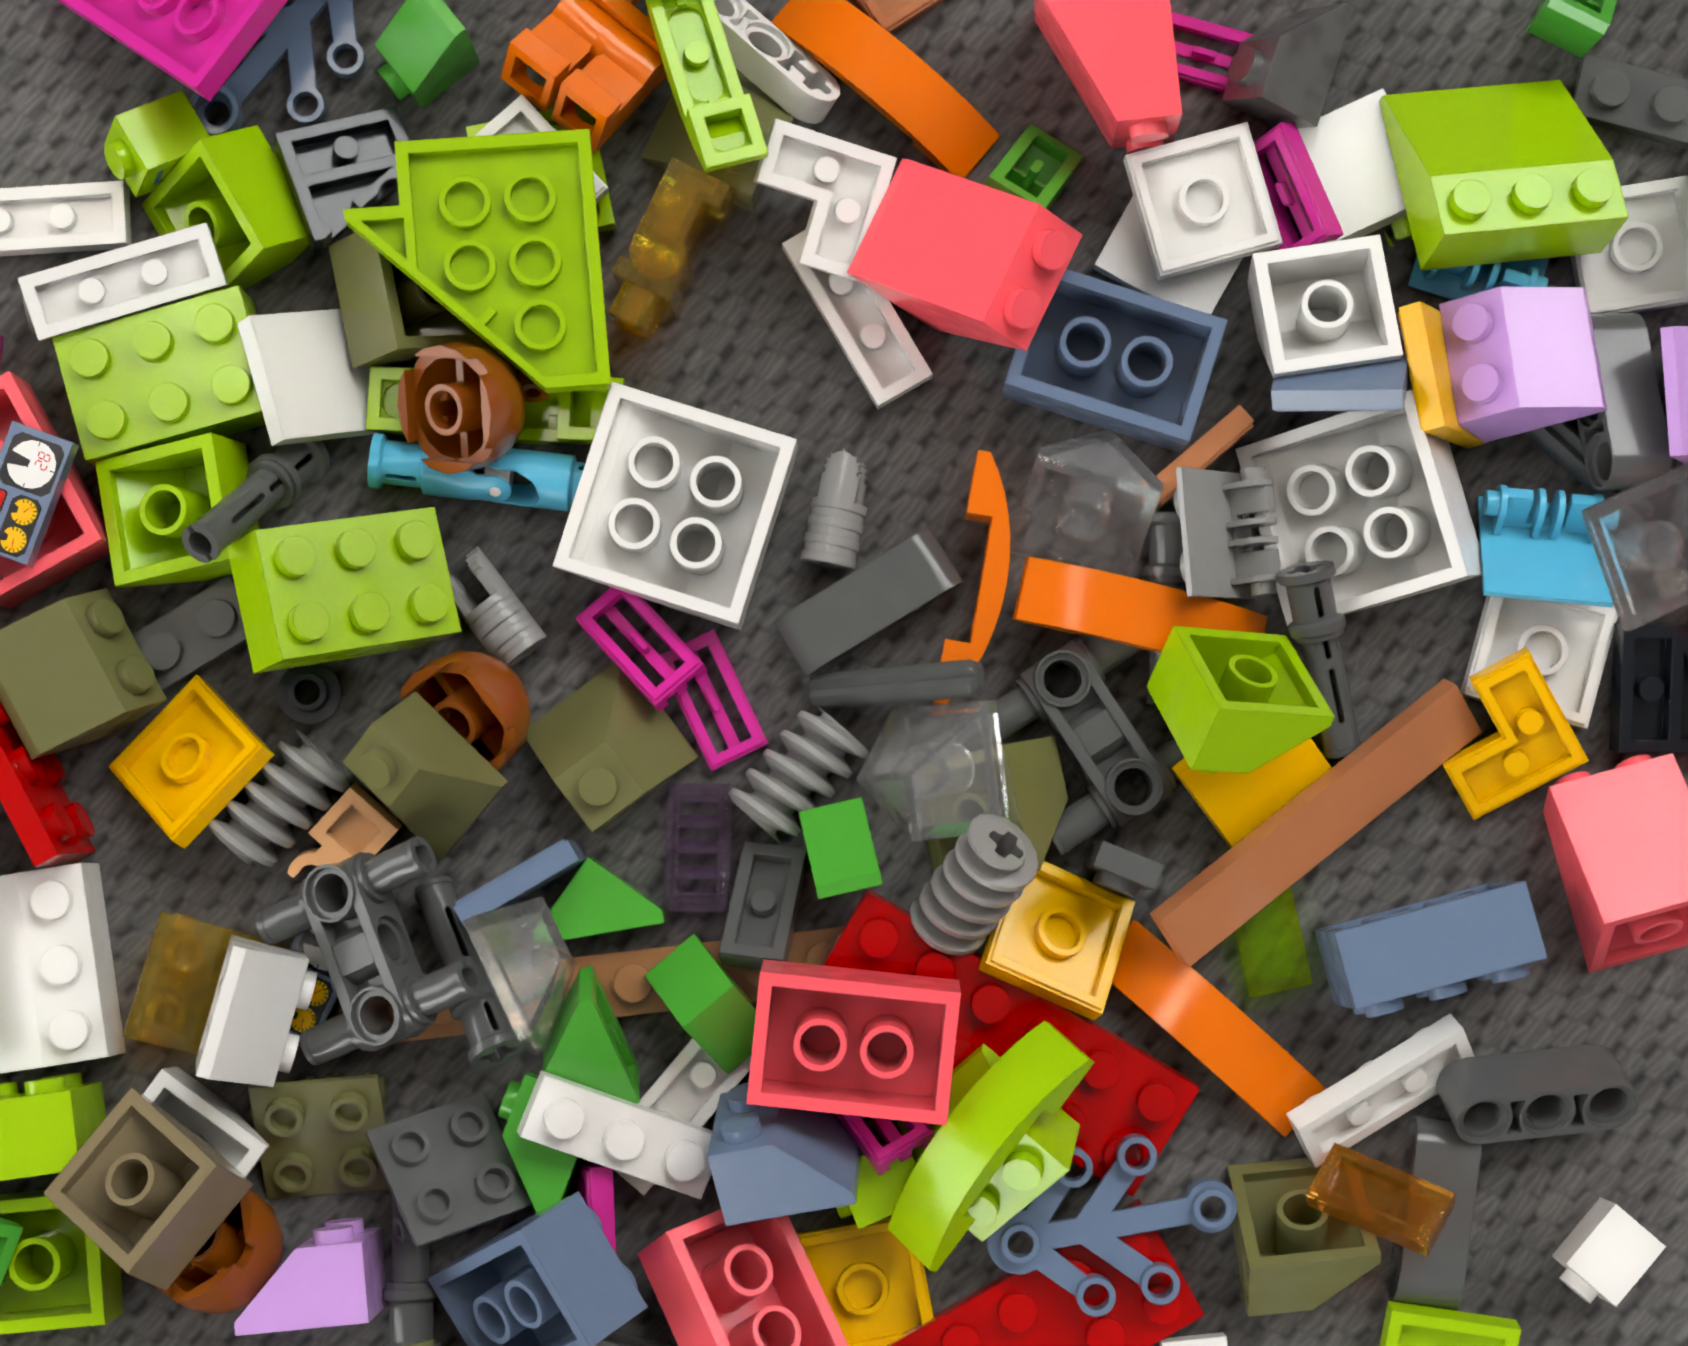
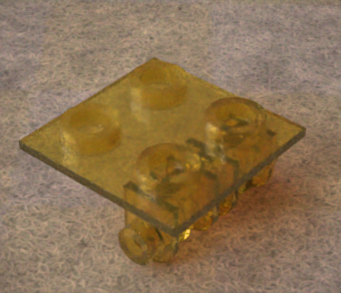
[122,911,284,1055]

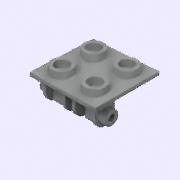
[1174,467,1280,600]

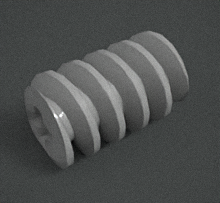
[728,707,869,845]
[207,729,350,867]
[910,813,1038,956]

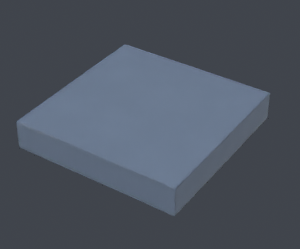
[1271,330,1410,412]
[453,839,588,927]

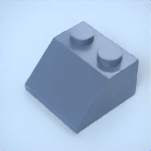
[707,1083,862,1226]

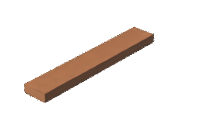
[1149,679,1482,968]

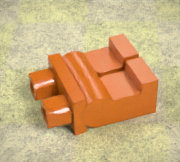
[500,0,667,153]

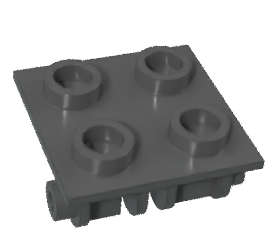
[365,1092,533,1249]

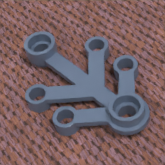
[190,0,367,136]
[986,1133,1237,1317]

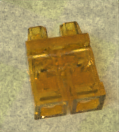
[609,157,736,342]

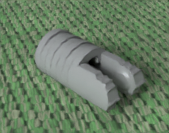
[800,449,868,571]
[449,546,548,668]

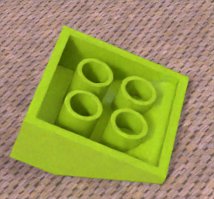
[1379,80,1629,271]

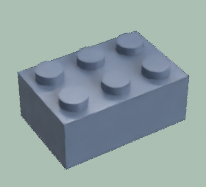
[1000,269,1228,453]
[1314,881,1547,1018]
[428,1191,648,1346]

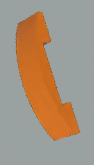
[771,0,1000,178]
[932,450,1010,708]
[1013,556,1268,653]
[1112,919,1326,1137]

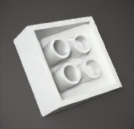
[553,382,798,630]
[1235,389,1482,626]
[0,863,126,1074]

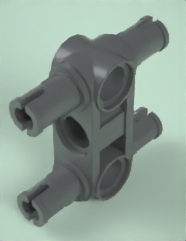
[970,637,1184,856]
[255,836,483,1066]

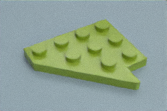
[343,129,611,393]

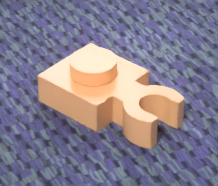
[287,782,402,878]

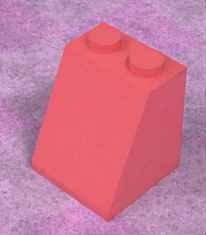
[1033,0,1182,154]
[847,158,1082,351]
[1543,753,1688,973]

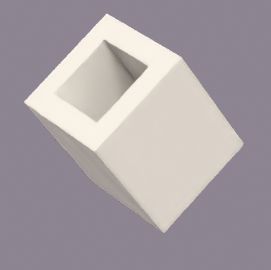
[1552,1197,1666,1307]

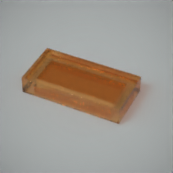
[1306,1143,1455,1257]

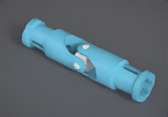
[367,433,585,512]

